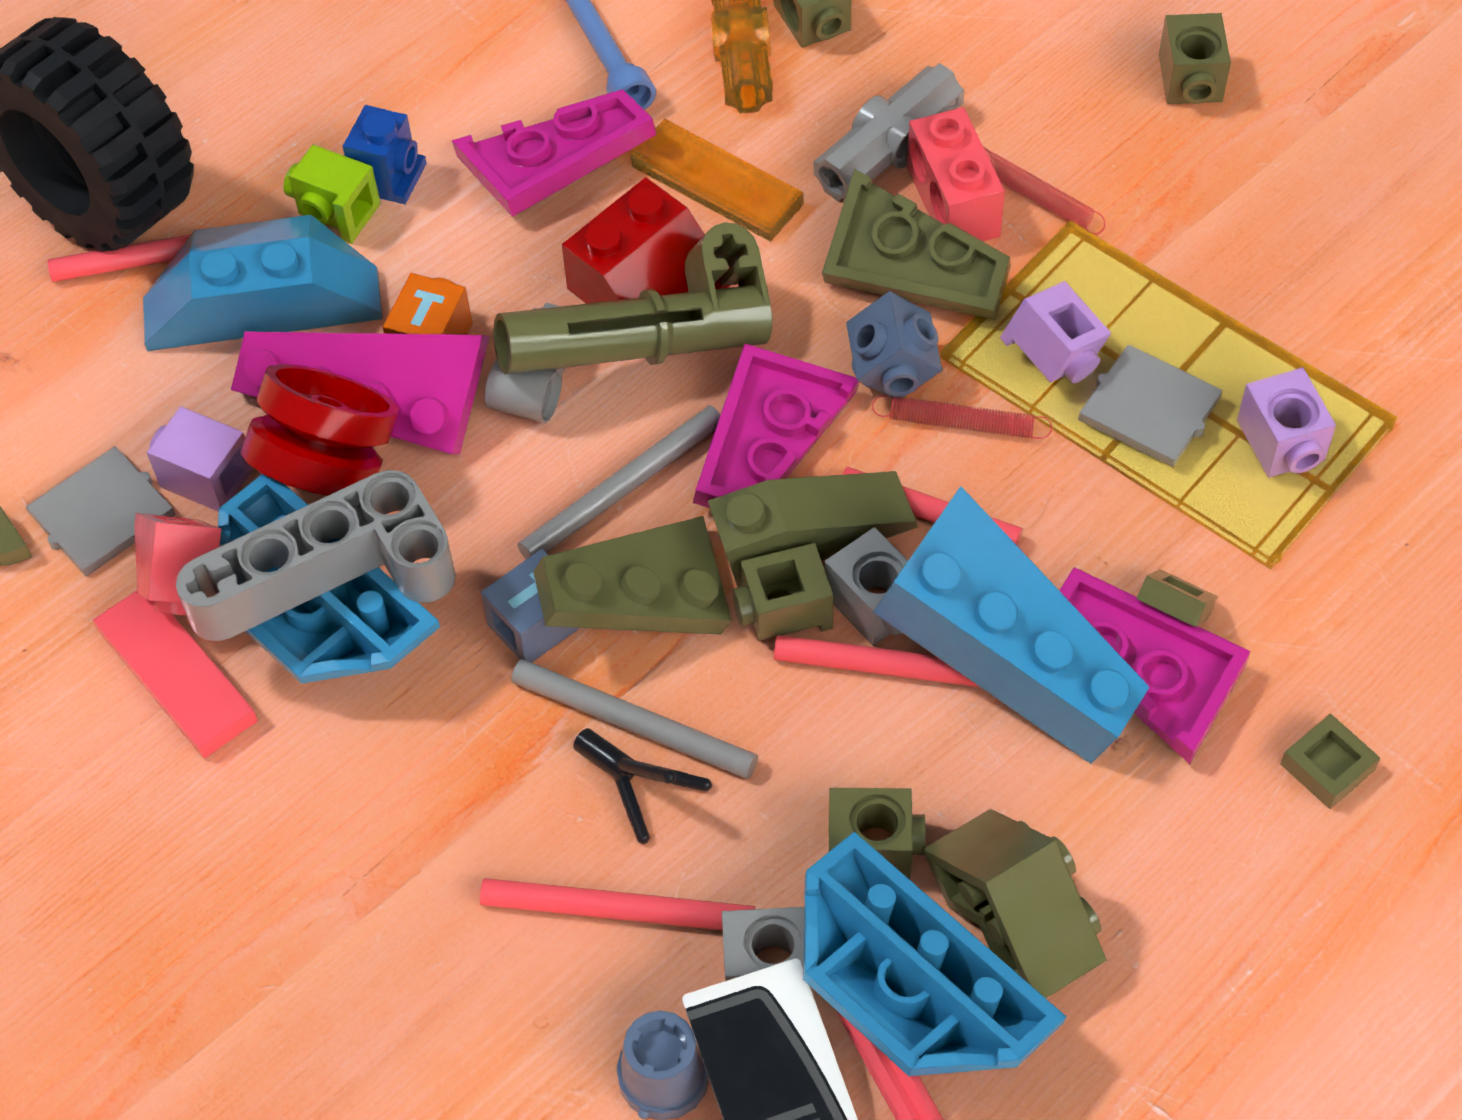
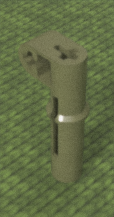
[493,222,772,375]

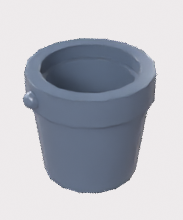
[617,1010,709,1120]

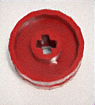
[241,364,400,496]

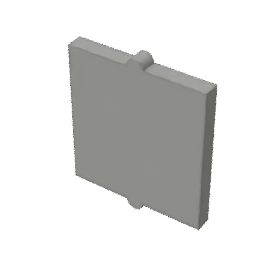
[1078,344,1223,467]
[26,447,176,577]

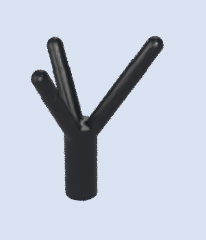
[573,728,712,844]

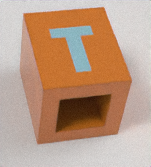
[383,273,473,335]

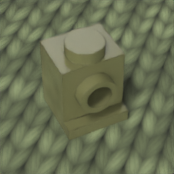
[732,543,834,641]

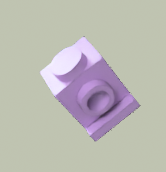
[1000,281,1111,383]

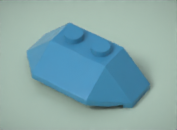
[143,215,383,351]
[218,474,440,684]
[803,832,1067,1076]

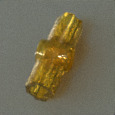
[711,0,773,113]

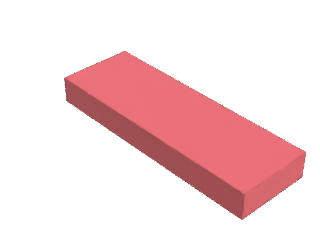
[93,590,258,759]

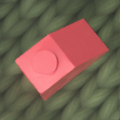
[134,513,222,615]

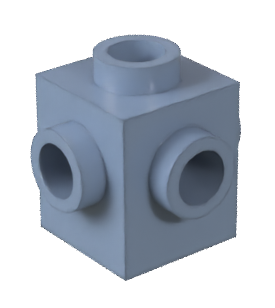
[846,291,942,399]

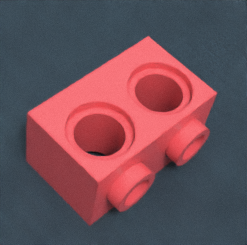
[907,107,1005,241]

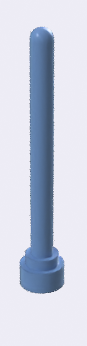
[565,0,656,110]

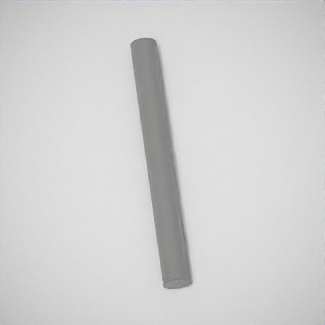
[517,405,720,559]
[511,659,758,779]

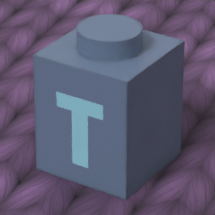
[481,549,579,663]

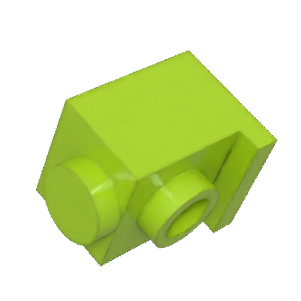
[283,144,381,244]

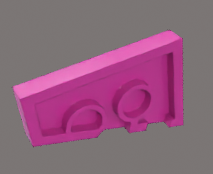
[452,89,656,217]
[692,344,860,508]
[1059,567,1251,764]

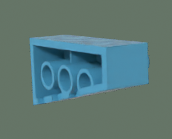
[873,486,1149,764]

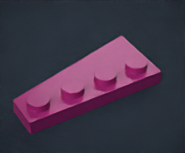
[231,331,490,454]

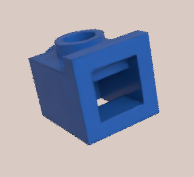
[342,105,427,205]

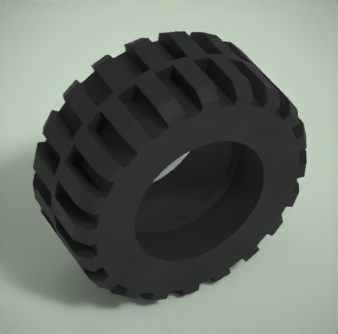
[0,17,194,251]

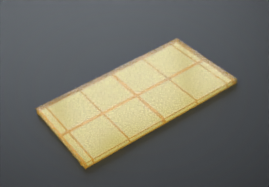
[940,220,1398,570]

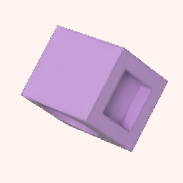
[1237,367,1336,478]

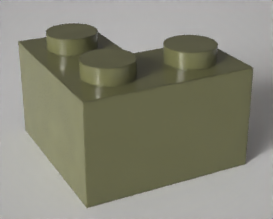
[923,809,1107,998]

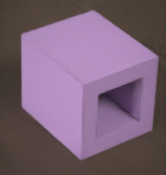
[147,406,254,512]

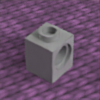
[825,527,908,646]
[722,907,811,988]

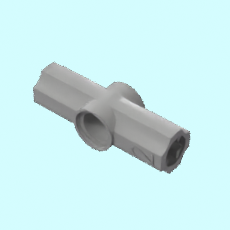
[814,63,964,202]

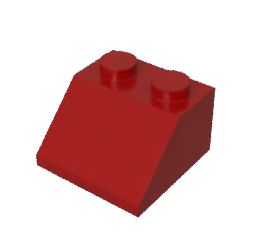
[561,177,730,304]

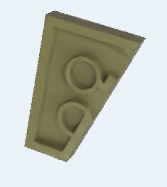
[822,168,1011,320]
[533,516,732,635]

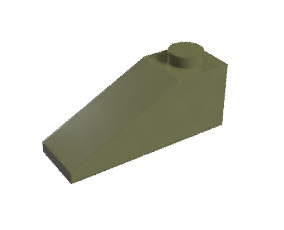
[708,471,918,588]

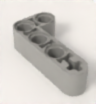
[176,470,456,641]

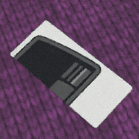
[682,958,858,1120]

